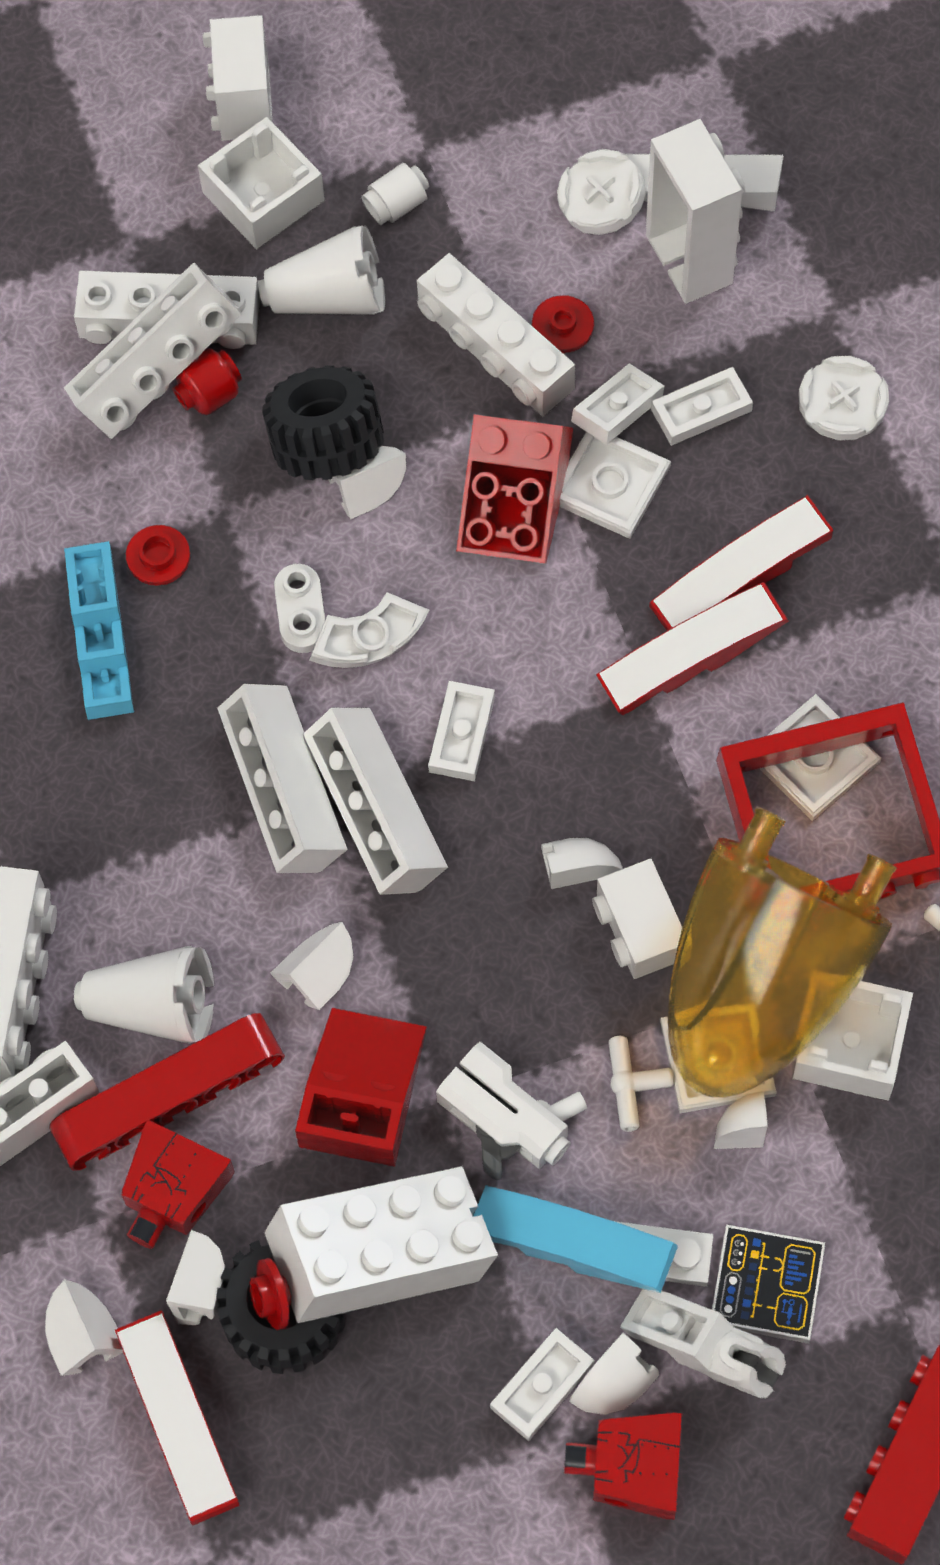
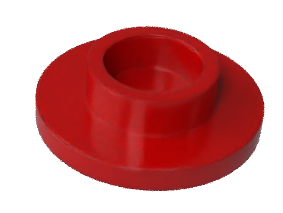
[532,295,594,353]
[126,525,190,586]
[250,1258,291,1330]

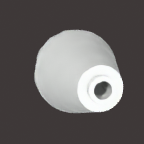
[258,225,385,315]
[74,946,214,1044]

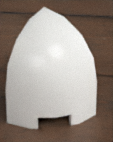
[329,446,406,519]
[541,838,623,889]
[270,922,353,1010]
[714,1091,768,1149]
[166,1230,225,1325]
[45,1280,123,1376]
[569,1333,659,1415]

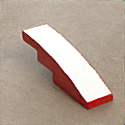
[649,495,834,631]
[596,582,789,715]
[115,1310,240,1526]

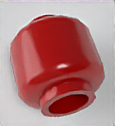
[172,348,242,415]

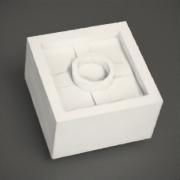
[203,15,273,141]
[198,117,325,249]
[793,971,913,1101]

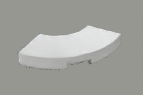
[309,592,429,668]

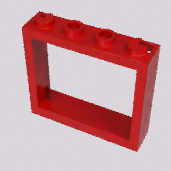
[716,702,940,923]

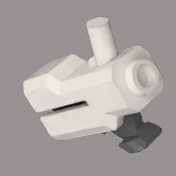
[436,1042,588,1180]

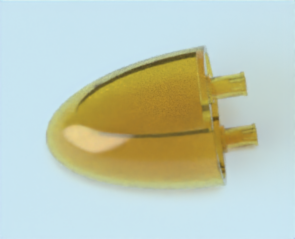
[667,807,897,1098]

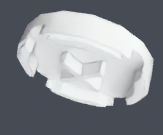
[557,149,646,235]
[799,356,889,440]

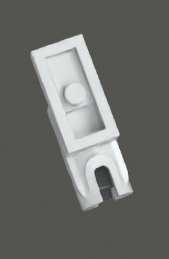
[620,1289,786,1398]

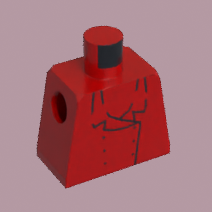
[121,1120,235,1249]
[564,1413,682,1520]

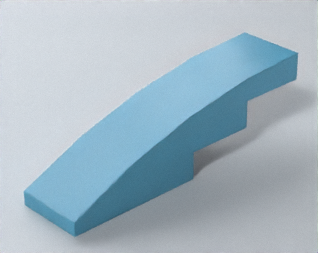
[64,541,134,720]
[473,1185,678,1293]

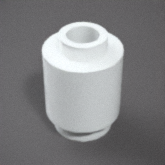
[361,163,429,225]

